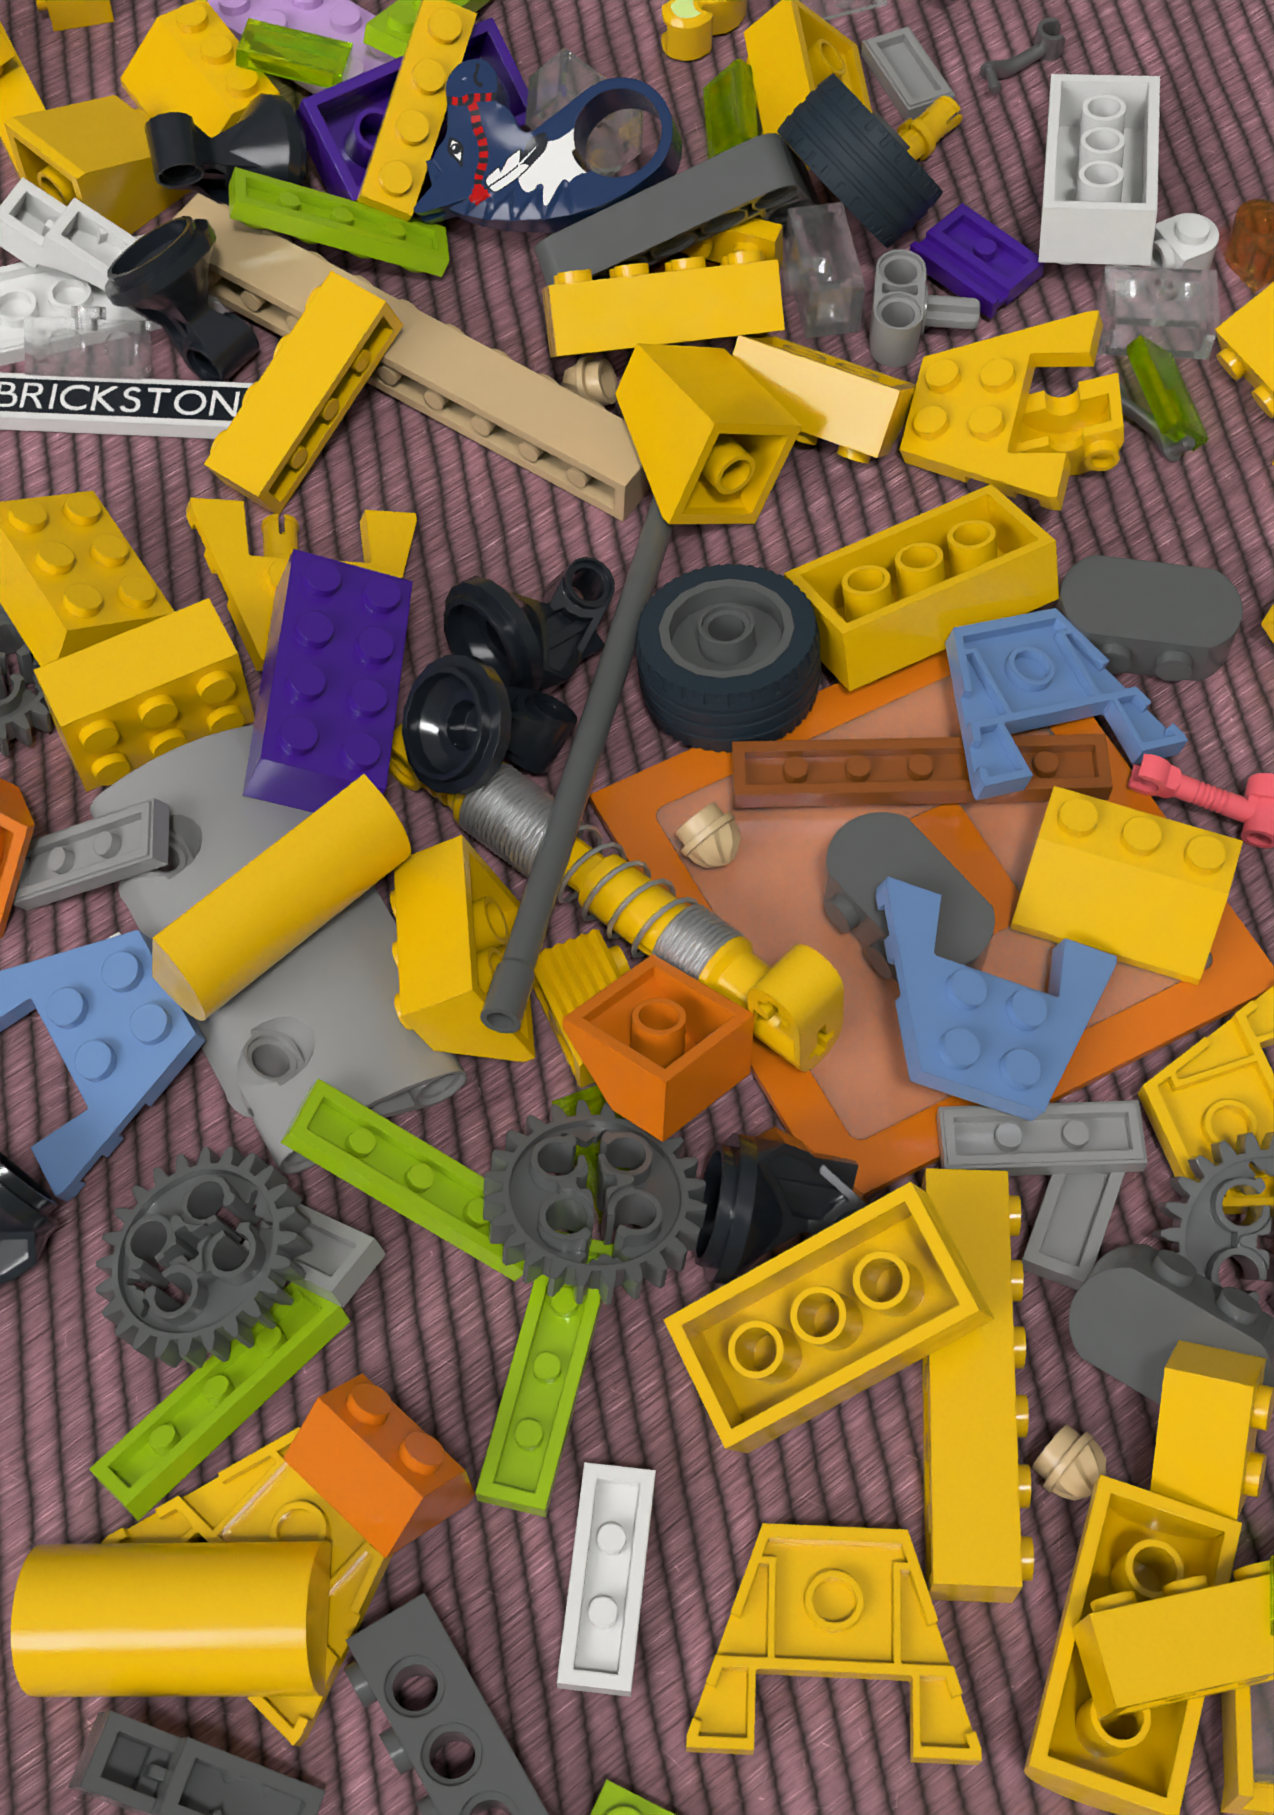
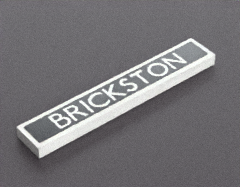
[0,372,253,439]

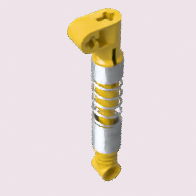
[388,723,844,1072]

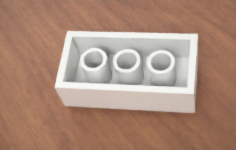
[1039,74,1160,267]

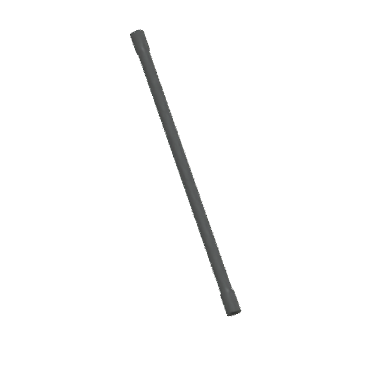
[480,495,674,1033]

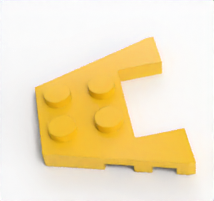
[899,310,1103,511]
[186,497,417,671]
[1137,985,1274,1214]
[101,1427,393,1747]
[686,1523,982,1765]

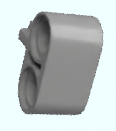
[869,249,980,368]

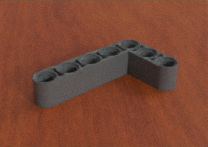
[534,133,824,286]

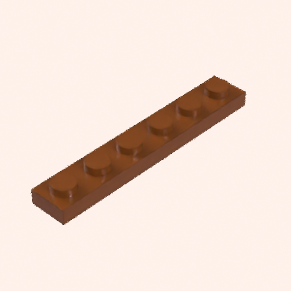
[731,734,1113,808]

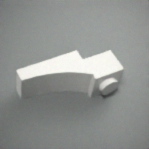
[0,177,138,290]

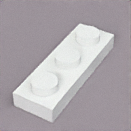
[557,1462,656,1697]

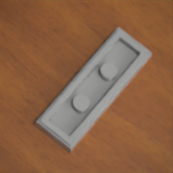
[12,798,170,911]
[936,1100,1148,1176]

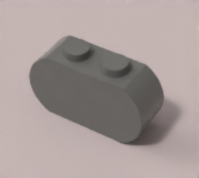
[1056,555,1243,681]
[822,812,995,983]
[1069,1244,1274,1405]

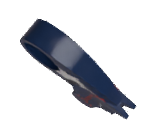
[414,59,682,233]

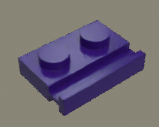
[909,203,1045,319]

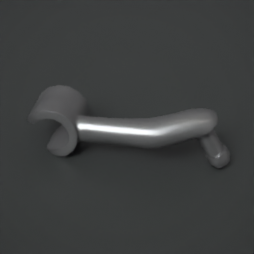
[980,18,1065,94]
[1119,382,1195,462]

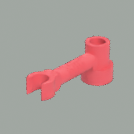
[1128,754,1274,849]

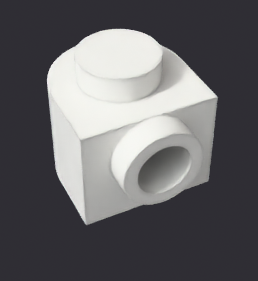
[1151,213,1219,292]

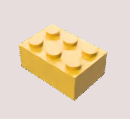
[0,491,175,667]
[34,598,255,792]

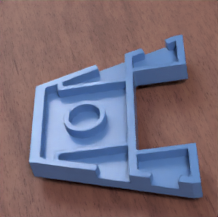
[945,608,1188,801]
[876,876,1117,1121]
[0,930,206,1202]

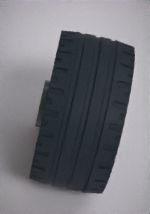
[777,73,943,248]
[636,564,821,753]

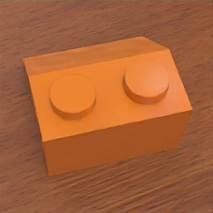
[563,954,755,1142]
[283,1373,475,1559]

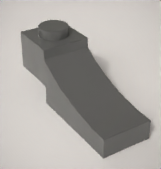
[68,1710,326,1815]

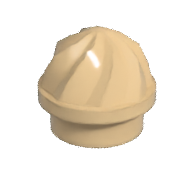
[561,356,618,408]
[675,802,741,868]
[1032,1424,1107,1501]

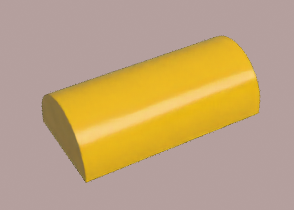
[152,774,411,1021]
[1024,1474,1242,1815]
[11,1541,332,1697]

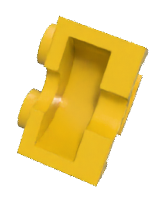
[1015,372,1124,476]

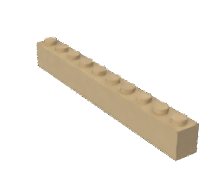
[173,193,651,522]

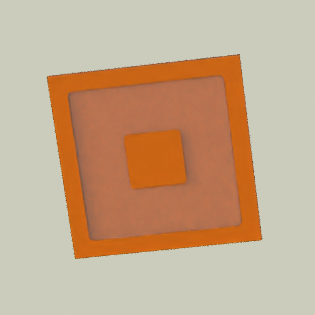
[589,649,1274,1197]

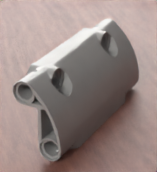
[90,725,467,1174]

